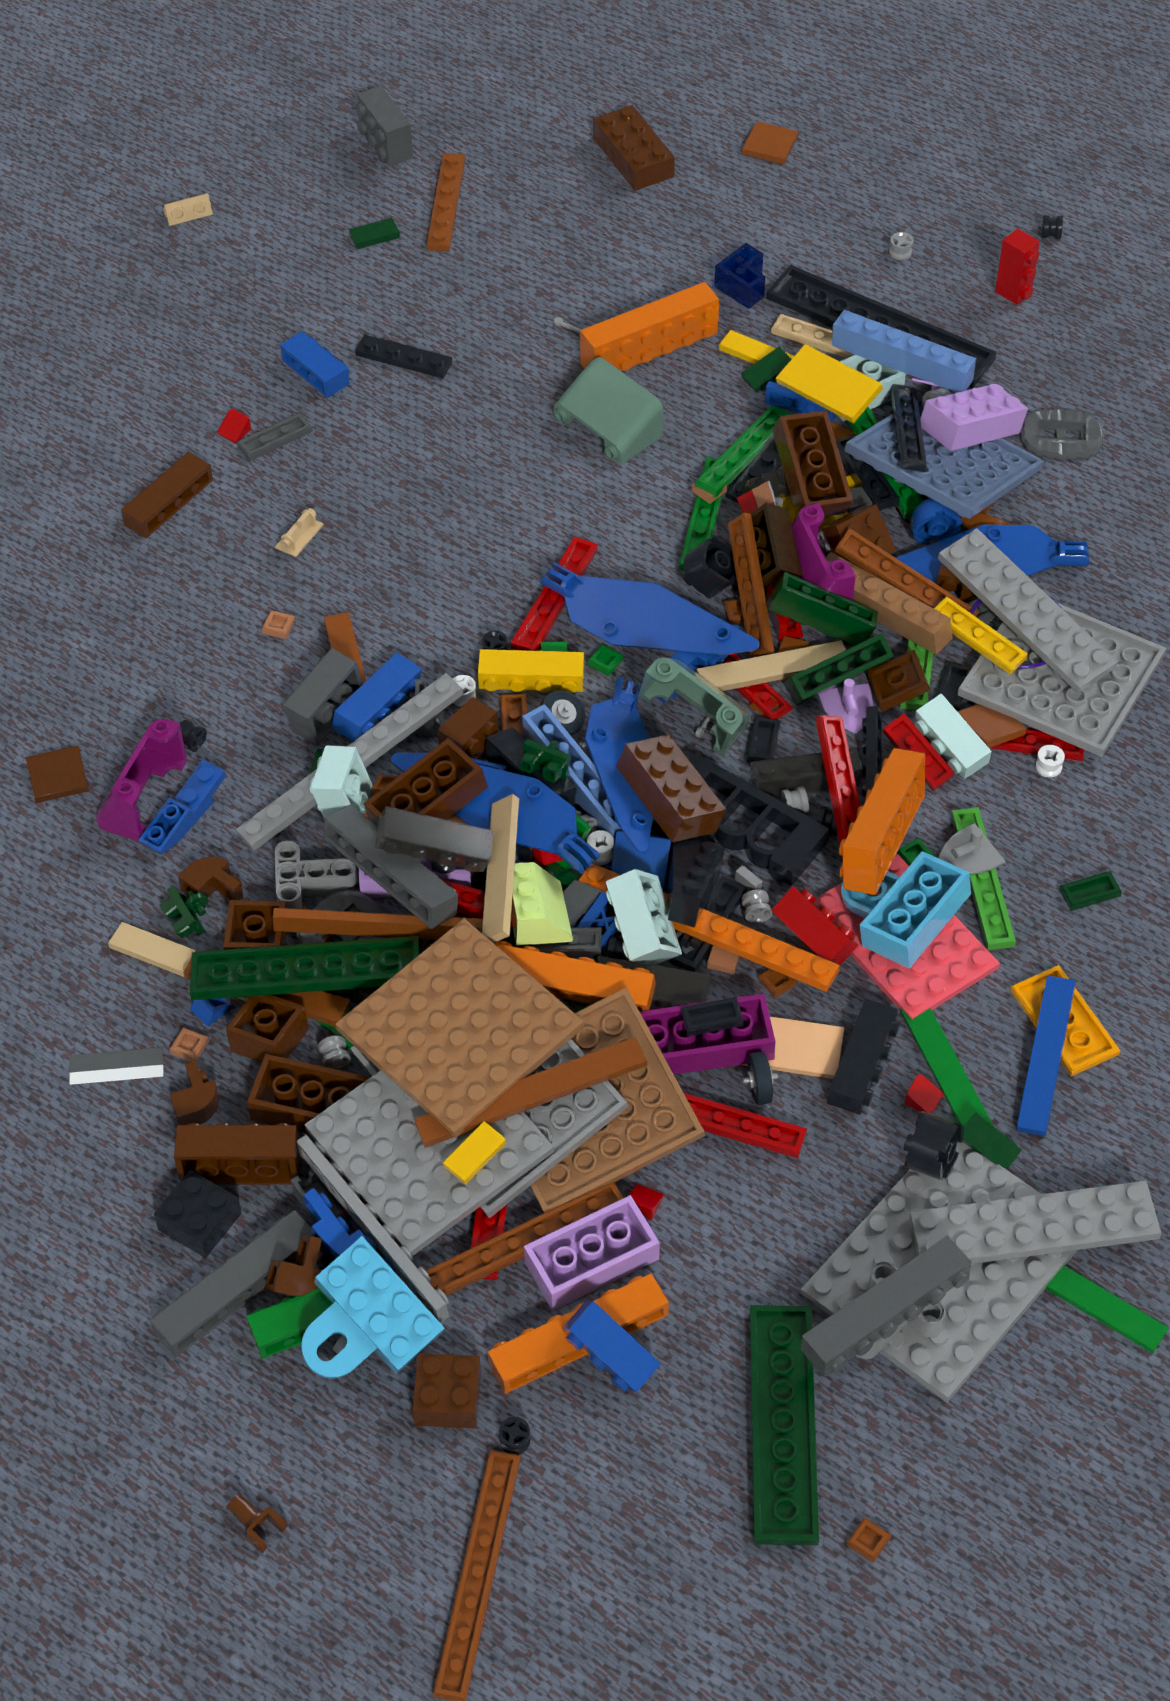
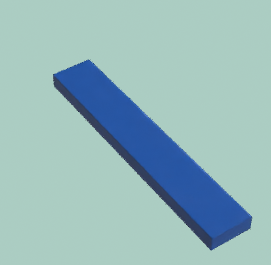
[1017,976,1076,1136]

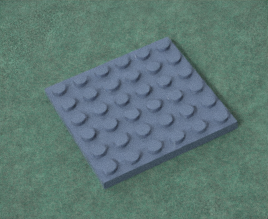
[844,396,1044,519]

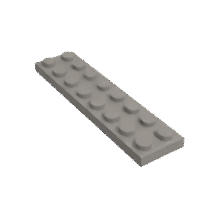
[938,529,1118,693]
[910,1181,1161,1264]

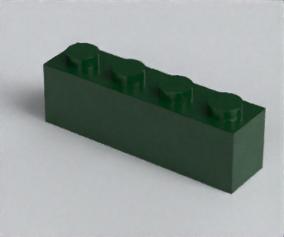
[769,572,878,646]
[784,633,894,705]

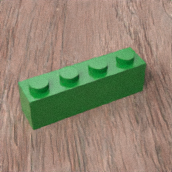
[246,1287,333,1359]

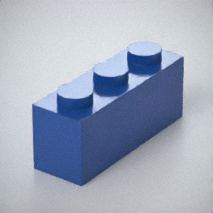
[280,331,349,398]
[562,1300,661,1392]

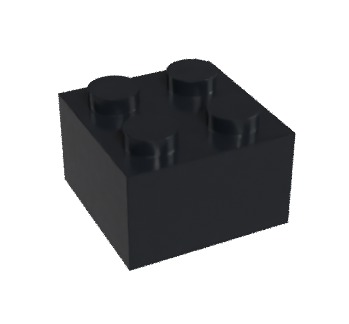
[154,1169,242,1259]

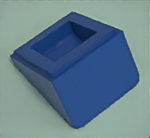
[190,998,234,1027]

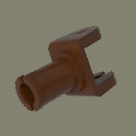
[226,1492,288,1553]

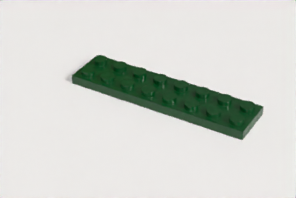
[190,936,419,1000]
[750,1305,819,1545]

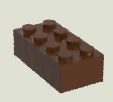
[593,105,675,191]
[772,410,853,517]
[616,735,726,843]
[363,738,488,851]
[247,1054,371,1133]
[174,1123,301,1185]

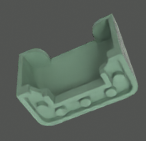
[554,357,664,465]
[638,657,750,757]

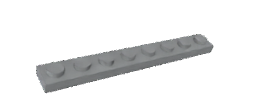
[296,1135,449,1323]

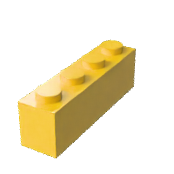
[478,649,584,693]

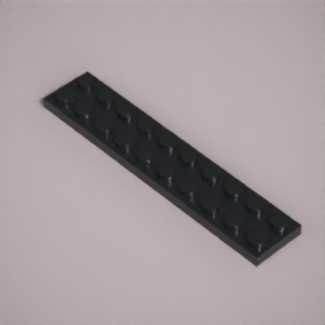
[767,265,997,388]

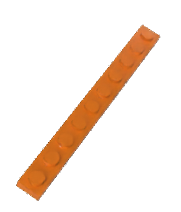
[579,863,840,992]

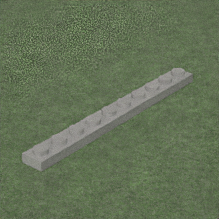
[236,673,464,851]

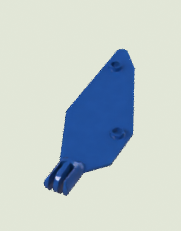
[895,525,1089,584]
[540,562,759,655]
[585,677,653,853]
[391,753,600,874]

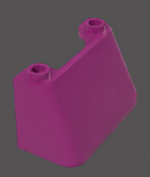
[791,503,856,601]
[96,719,187,841]

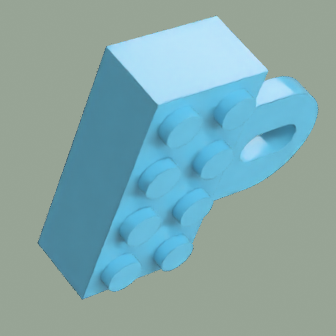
[841,851,971,969]
[301,1236,445,1379]

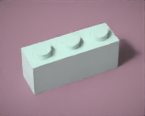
[914,694,992,779]

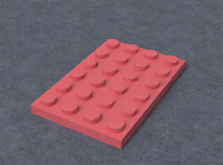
[814,853,1000,1019]

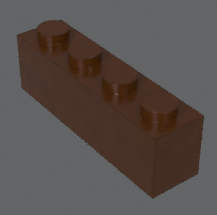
[121,452,213,539]

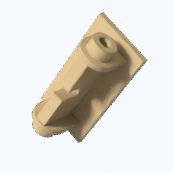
[163,193,213,226]
[275,508,324,557]

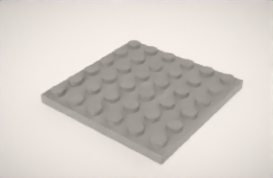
[958,603,1166,757]
[305,1071,555,1256]

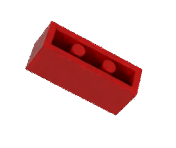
[995,228,1040,305]
[771,886,858,965]

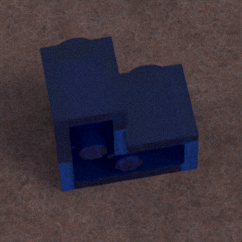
[714,243,766,309]

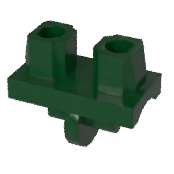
[520,739,571,783]
[159,885,209,938]

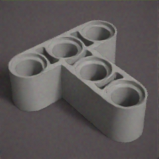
[275,841,357,909]
[856,1260,946,1359]

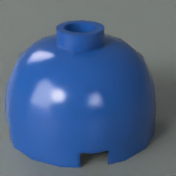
[911,498,962,545]

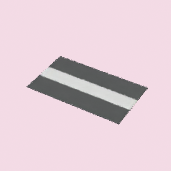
[70,1047,163,1085]

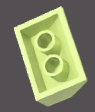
[511,862,573,945]

